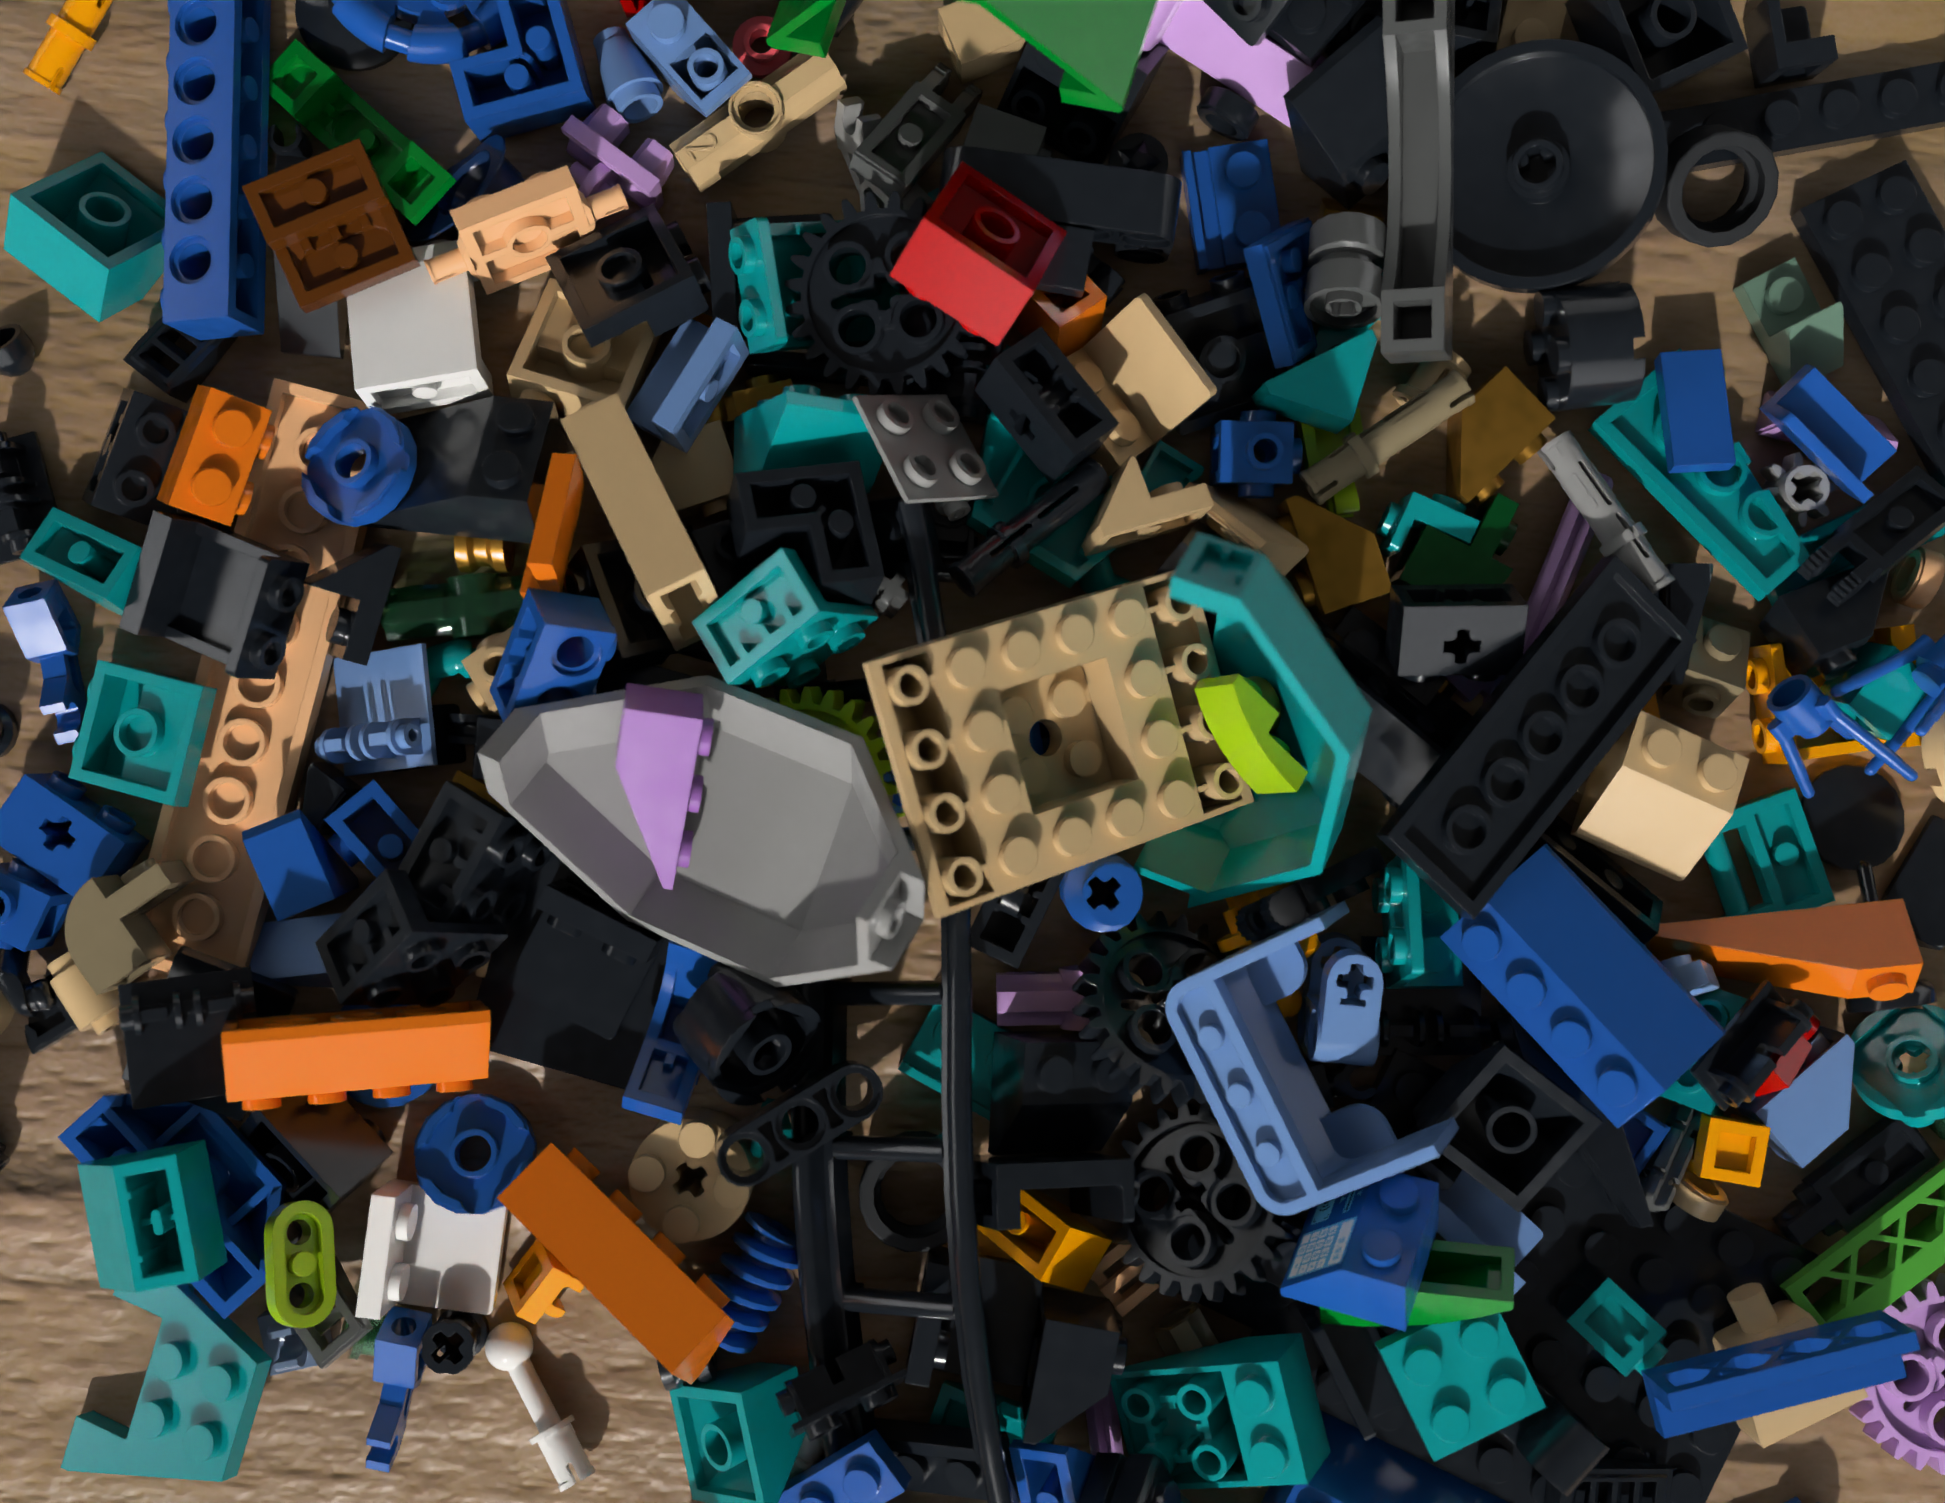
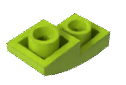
[1194,674,1308,794]

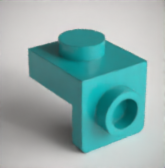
[1376,491,1480,557]

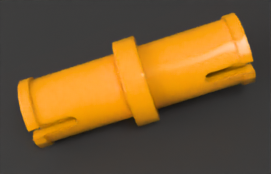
[23,0,113,95]

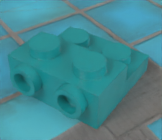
[68,660,217,807]

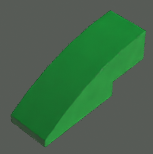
[1320,1240,1515,1327]

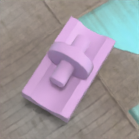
[561,103,674,211]

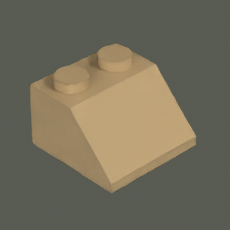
[1570,710,1750,881]

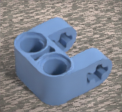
[1297,932,1384,1067]

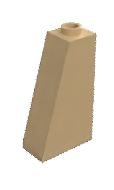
[560,393,719,651]

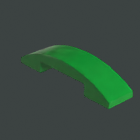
[269,39,457,226]

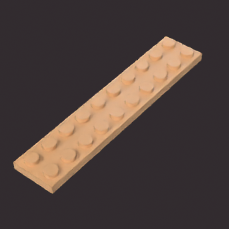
[146,378,397,973]

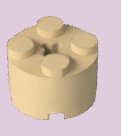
[628,1107,758,1243]

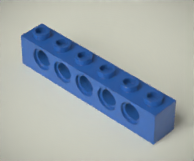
[160,0,271,340]

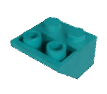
[733,385,883,494]
[77,1139,228,1293]

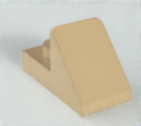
[1081,455,1214,556]

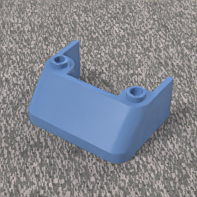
[1165,901,1459,1216]

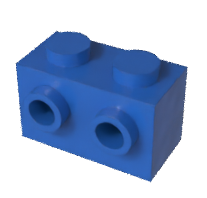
[324,780,419,887]

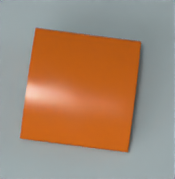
[520,453,584,599]

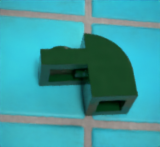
[1389,493,1519,585]

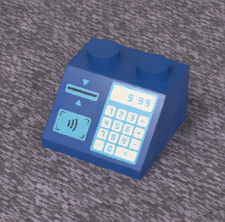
[1280,1173,1439,1332]

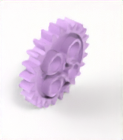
[1849,1273,1945,1475]

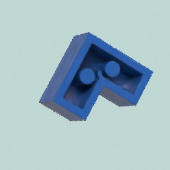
[449,0,596,143]

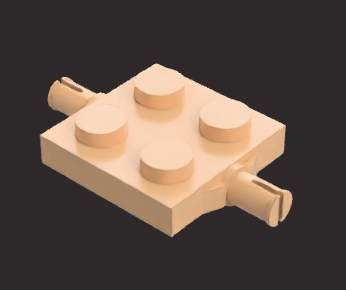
[424,165,629,295]

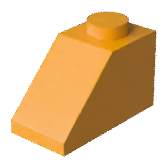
[977,1189,1112,1293]

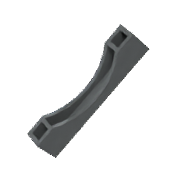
[1381,0,1455,364]

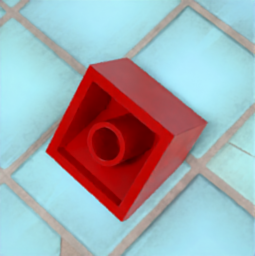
[889,161,1067,346]

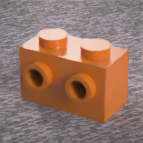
[157,385,275,527]

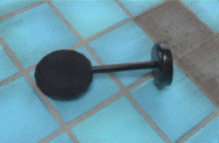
[1800,765,1938,1013]

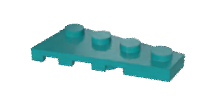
[1588,348,1810,602]

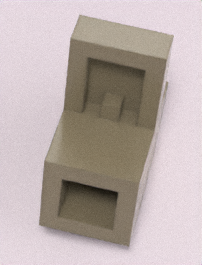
[65,858,195,995]

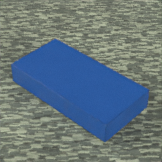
[1654,349,1736,474]

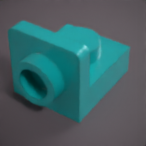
[1567,1277,1669,1377]

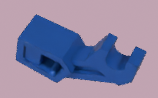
[2,579,87,745]
[366,1306,432,1473]

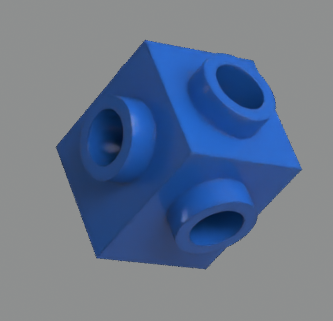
[1209,410,1303,499]
[0,857,73,952]

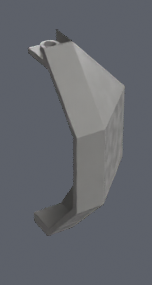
[478,675,925,987]

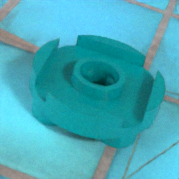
[1851,1004,1945,1128]

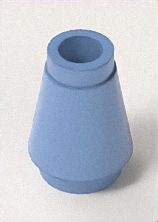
[593,26,663,123]

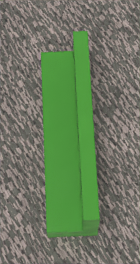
[1779,1160,1945,1325]

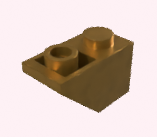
[1446,366,1556,507]
[1273,495,1391,617]

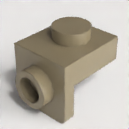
[1662,616,1751,718]

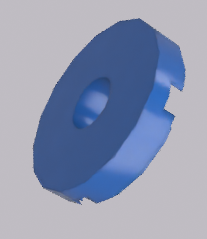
[301,406,417,527]
[414,1093,537,1214]

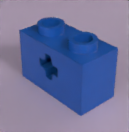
[0,770,149,897]

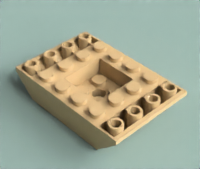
[862,570,1254,918]

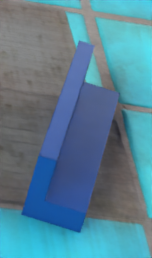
[1641,1310,1920,1439]

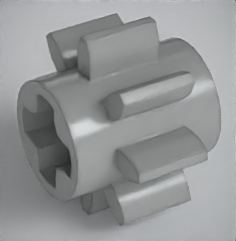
[1760,452,1838,530]

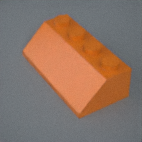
[221,1000,491,1111]
[497,1142,735,1384]

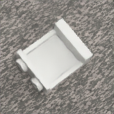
[347,239,494,414]

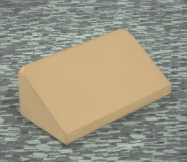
[1184,482,1309,576]

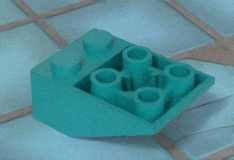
[1111,1333,1331,1489]

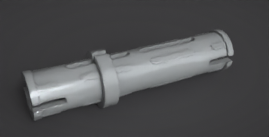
[1537,430,1675,594]

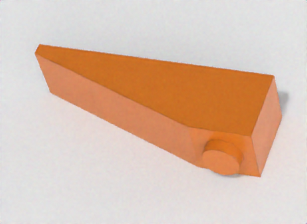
[1646,898,1924,1001]

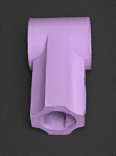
[996,965,1090,1031]

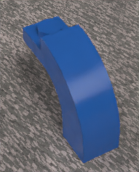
[621,940,718,1125]

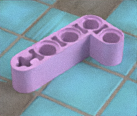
[1142,0,1327,128]

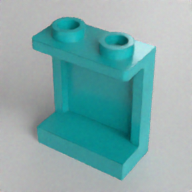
[728,217,900,354]

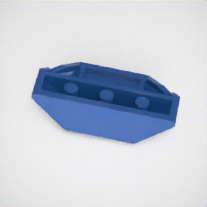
[58,1093,287,1319]

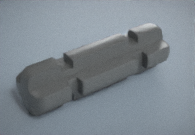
[870,571,910,622]
[1640,1104,1706,1213]

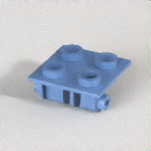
[314,643,438,776]

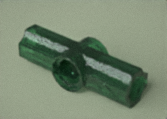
[381,573,565,642]

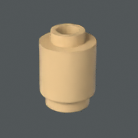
[47,951,120,1036]

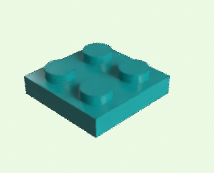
[1374,1313,1546,1462]

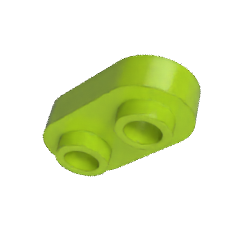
[264,1200,337,1328]

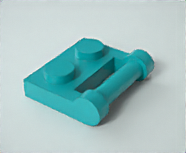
[1704,787,1836,917]

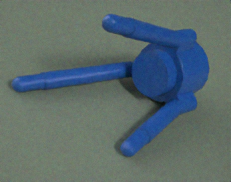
[1830,634,1945,776]
[1766,674,1918,798]

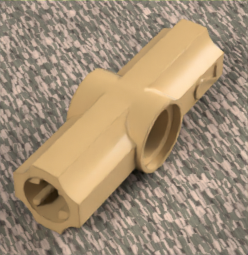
[669,53,847,193]

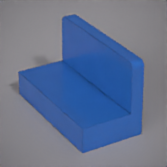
[1759,364,1897,504]

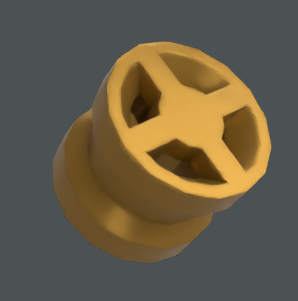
[454,536,516,573]

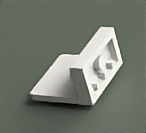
[355,1179,508,1320]

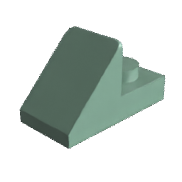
[1733,257,1844,386]

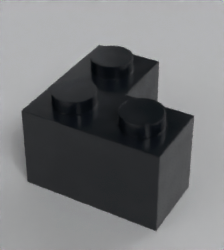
[726,460,885,606]

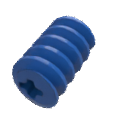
[1059,854,1143,933]
[708,1211,798,1354]

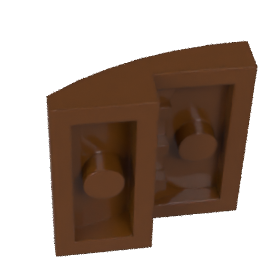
[241,138,420,314]

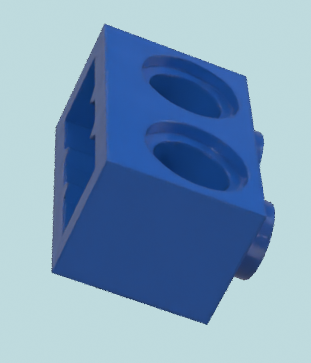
[490,588,617,722]

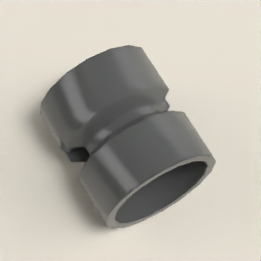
[1303,212,1387,329]

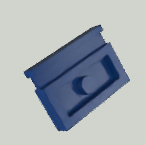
[1179,139,1281,275]

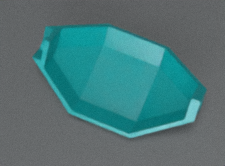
[1134,532,1372,908]

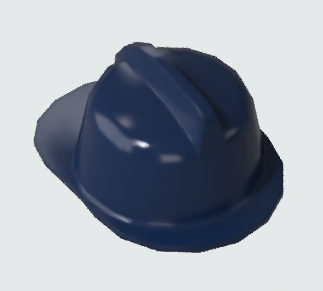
[404,134,525,242]

